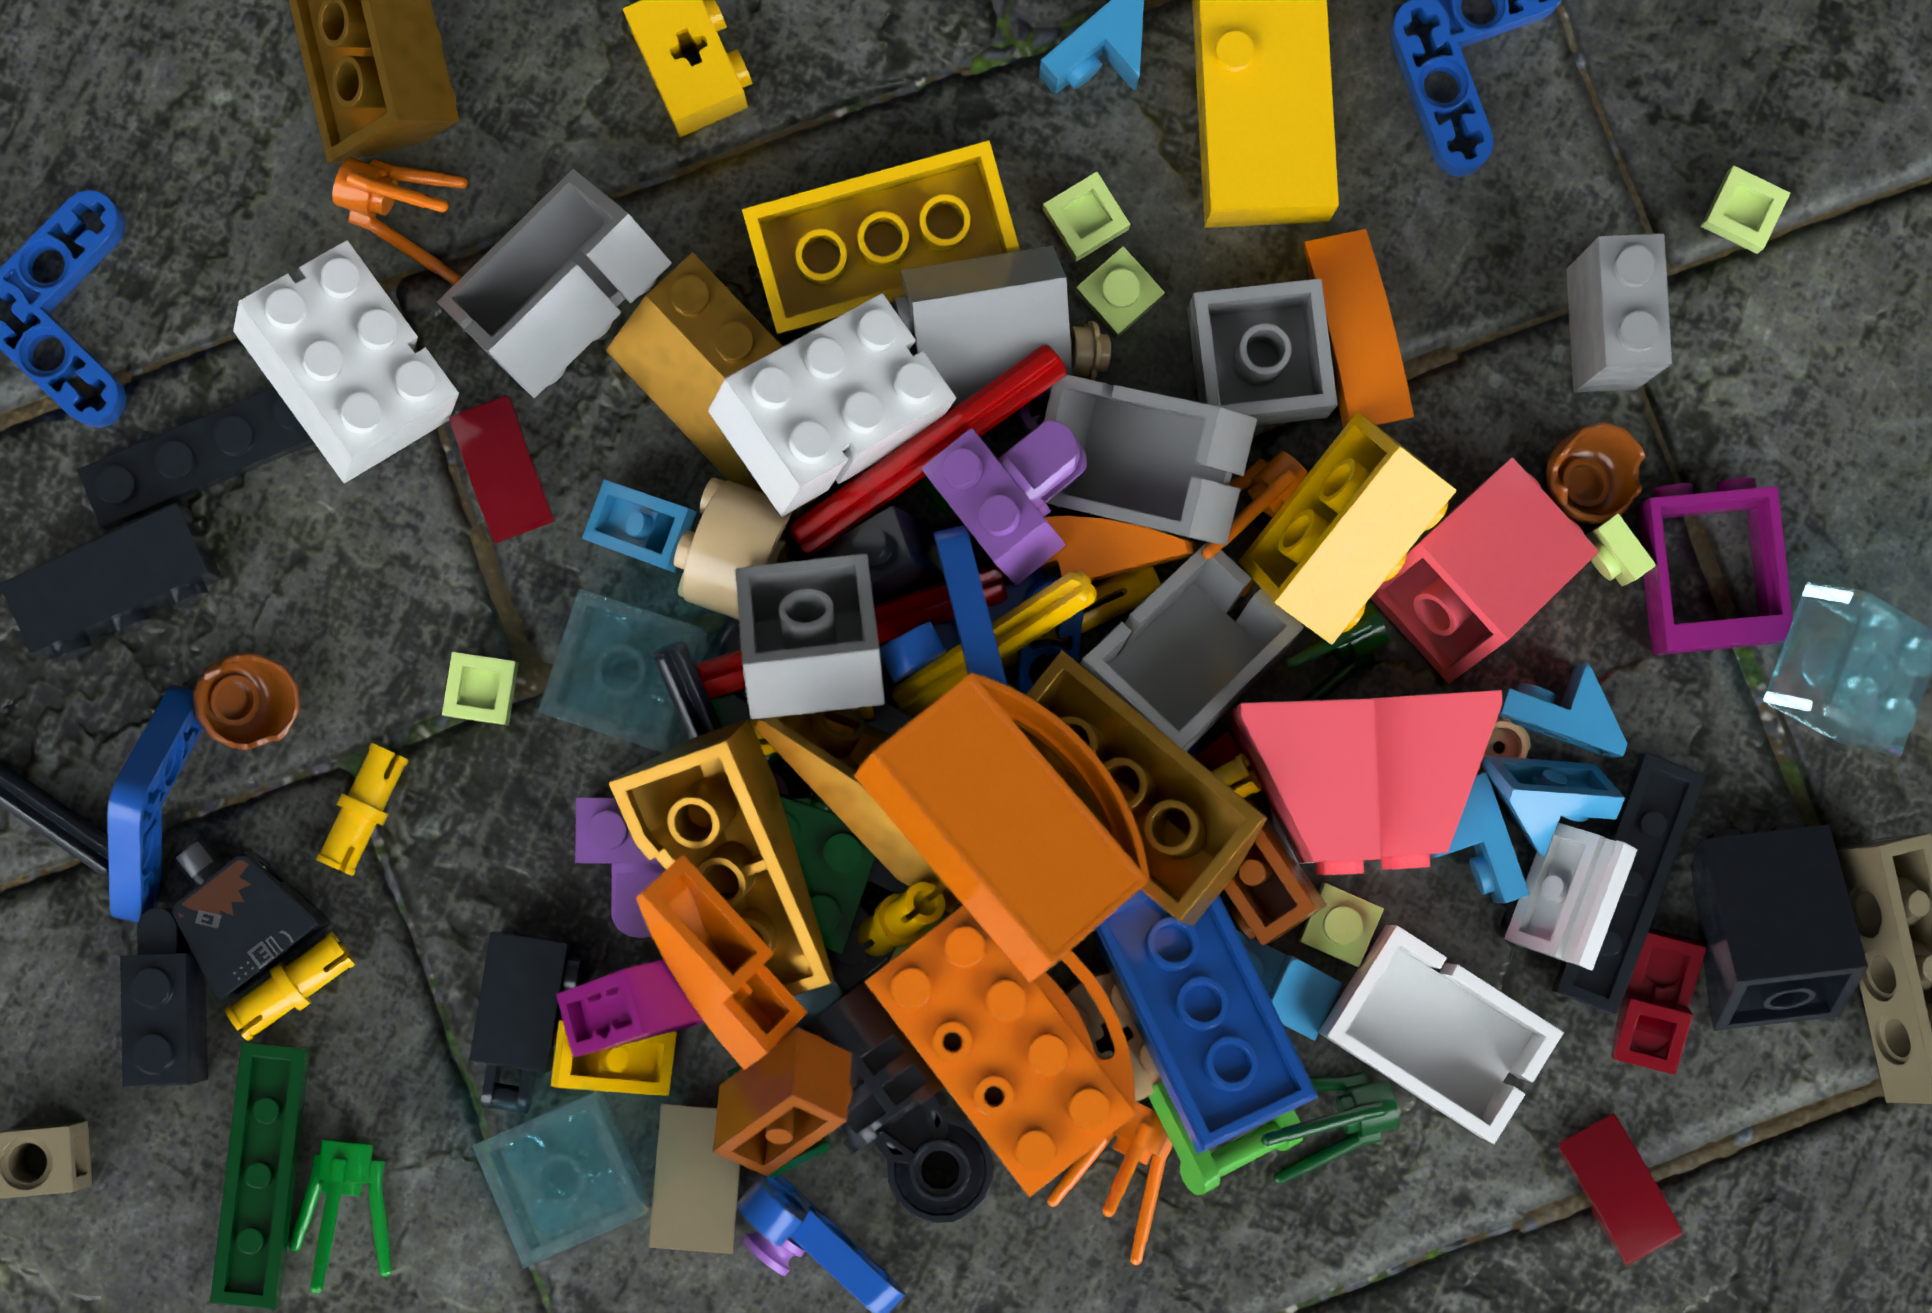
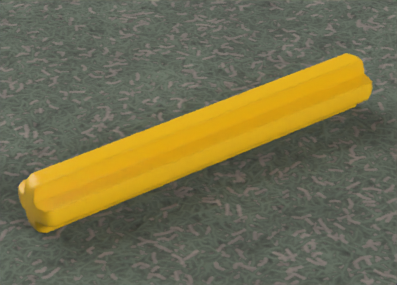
[892,571,1097,716]

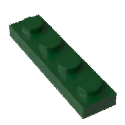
[210,1041,311,1310]

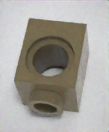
[0,1121,92,1199]

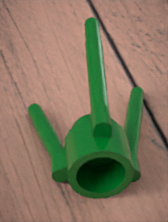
[289,1139,392,1294]

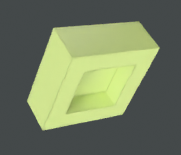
[1701,165,1790,254]
[1043,172,1130,262]
[1075,246,1165,338]
[1585,514,1656,586]
[442,652,519,726]
[1298,883,1384,967]

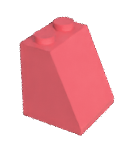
[1370,457,1600,684]
[1370,690,1503,870]
[1228,699,1381,875]

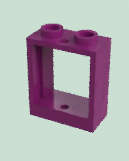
[1636,477,1795,656]
[556,960,705,1058]

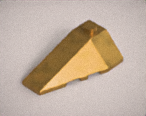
[755,708,960,914]
[609,719,834,996]

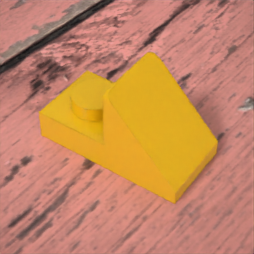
[551,1020,677,1096]

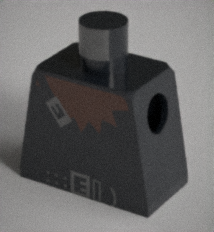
[171,838,331,1001]

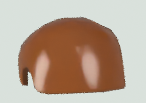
[1546,421,1645,525]
[192,652,300,750]

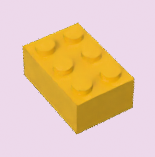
[1238,411,1457,645]

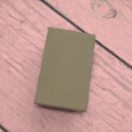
[649,1104,740,1254]

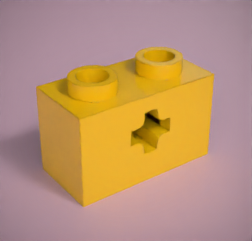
[622,0,753,138]

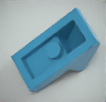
[1039,0,1144,95]
[582,479,698,573]
[1498,662,1627,759]
[1482,755,1625,856]
[1430,772,1530,903]
[1237,931,1343,1041]

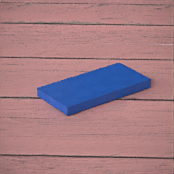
[1091,889,1318,1154]

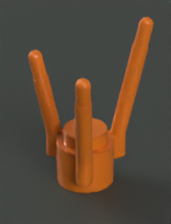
[332,157,468,285]
[1202,451,1308,597]
[1047,1102,1173,1265]

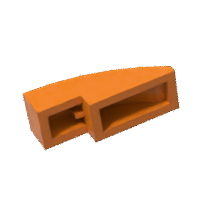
[1303,229,1414,428]
[993,516,1198,582]
[636,854,807,1070]

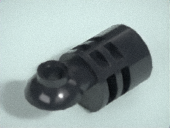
[801,982,993,1223]

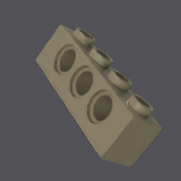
[1836,833,1932,1104]

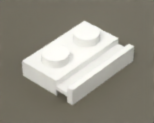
[1504,823,1638,971]

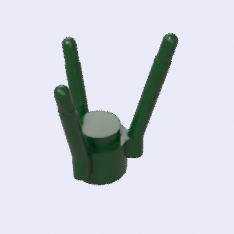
[1285,600,1389,701]
[1261,1071,1399,1185]

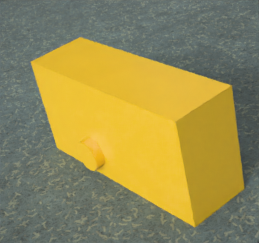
[1192,0,1339,228]
[742,140,1020,338]

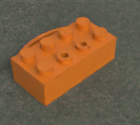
[853,673,1150,983]
[865,905,1136,1197]

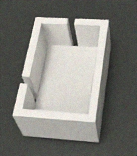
[233,240,459,484]
[708,293,956,517]
[1318,925,1564,1144]

